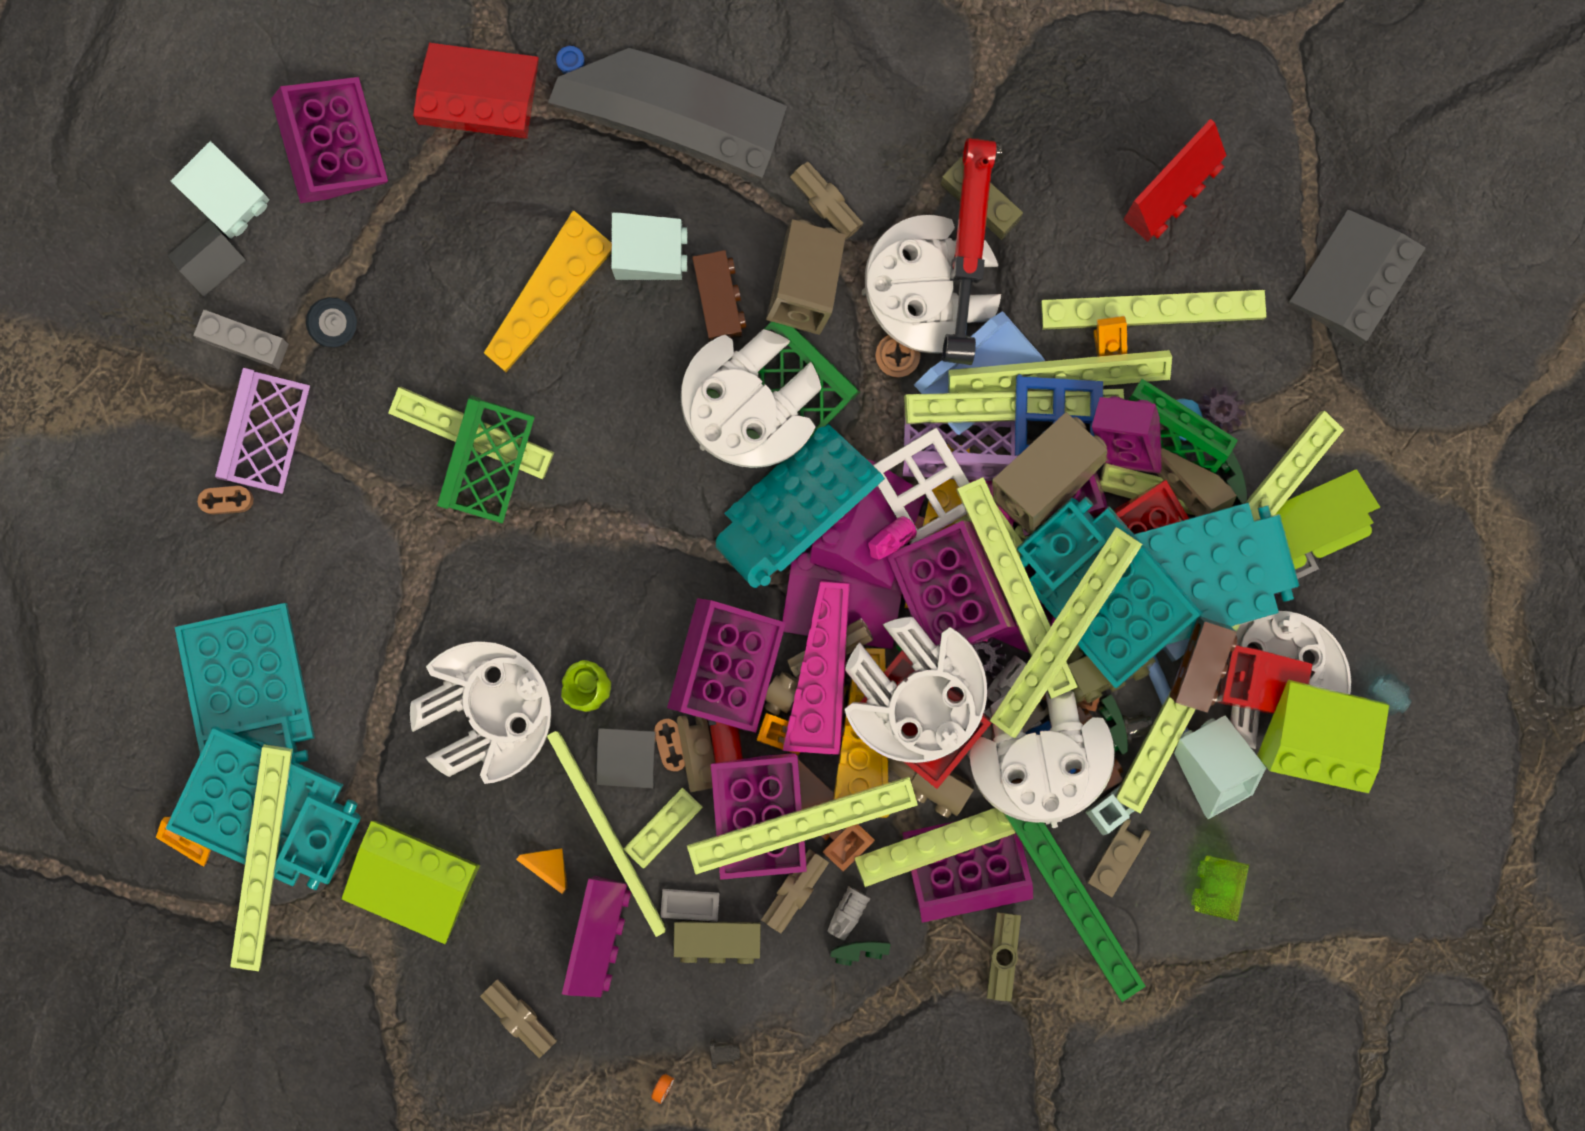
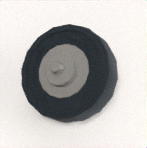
[306,297,357,347]

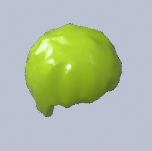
[561,660,611,712]

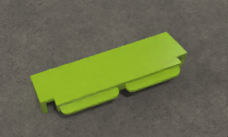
[1275,469,1380,569]

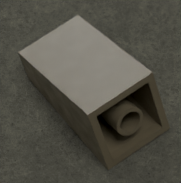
[766,219,846,335]
[992,412,1107,535]

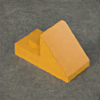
[1094,316,1127,357]

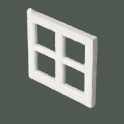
[873,428,969,544]

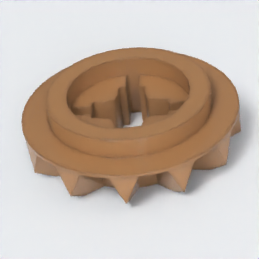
[875,335,920,378]

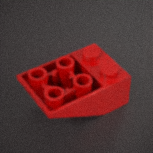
[1217,645,1313,714]

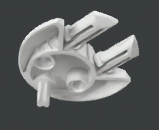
[862,215,1001,354]
[681,329,821,468]
[1216,611,1351,749]
[844,617,987,763]
[410,642,551,784]
[970,690,1114,828]

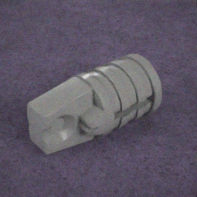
[987,655,1026,703]
[827,886,871,940]

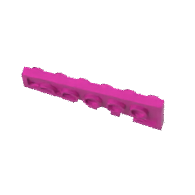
[783,581,850,755]

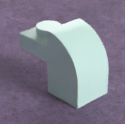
[1085,784,1135,835]

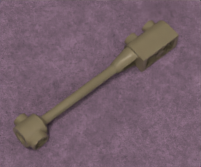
[764,671,975,818]

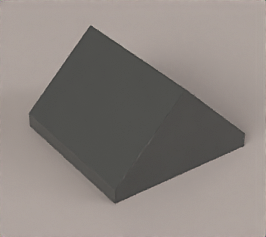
[168,220,247,297]

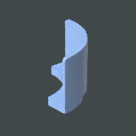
[914,311,1045,435]

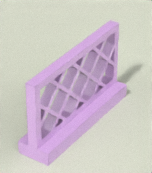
[215,368,310,494]
[903,420,1017,481]

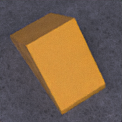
[757,713,800,755]

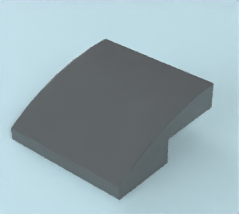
[597,728,656,788]

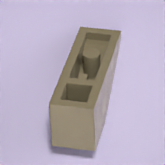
[1157,448,1237,517]

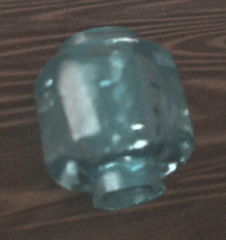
[1367,674,1412,716]

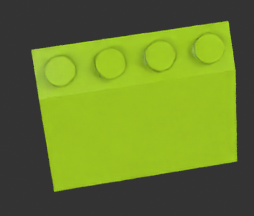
[1257,680,1389,793]
[342,821,480,944]

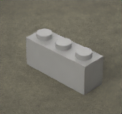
[193,310,289,370]

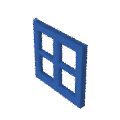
[1015,374,1103,456]

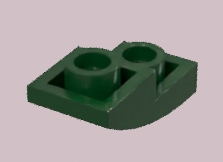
[1219,451,1247,505]
[1098,694,1127,755]
[830,941,891,966]

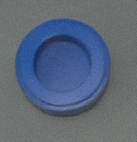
[556,46,585,74]

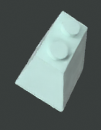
[171,141,270,239]
[612,213,688,280]
[1174,716,1266,819]

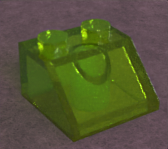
[1192,855,1249,921]

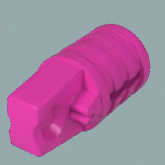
[868,516,917,560]

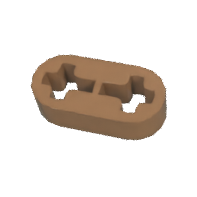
[197,486,254,515]
[654,719,685,772]

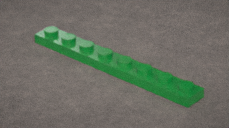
[1002,812,1146,1002]

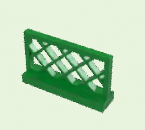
[758,321,861,438]
[1128,379,1238,474]
[437,395,535,523]

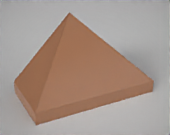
[823,824,875,871]

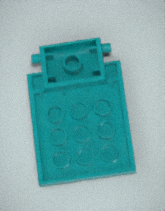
[716,424,885,588]
[1017,497,1203,689]
[1134,503,1299,645]
[175,603,315,764]
[165,726,361,890]

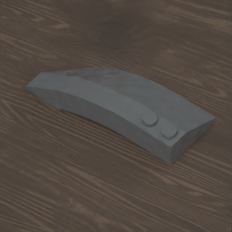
[547,48,787,183]

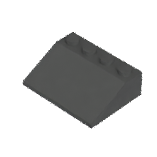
[1289,210,1425,347]

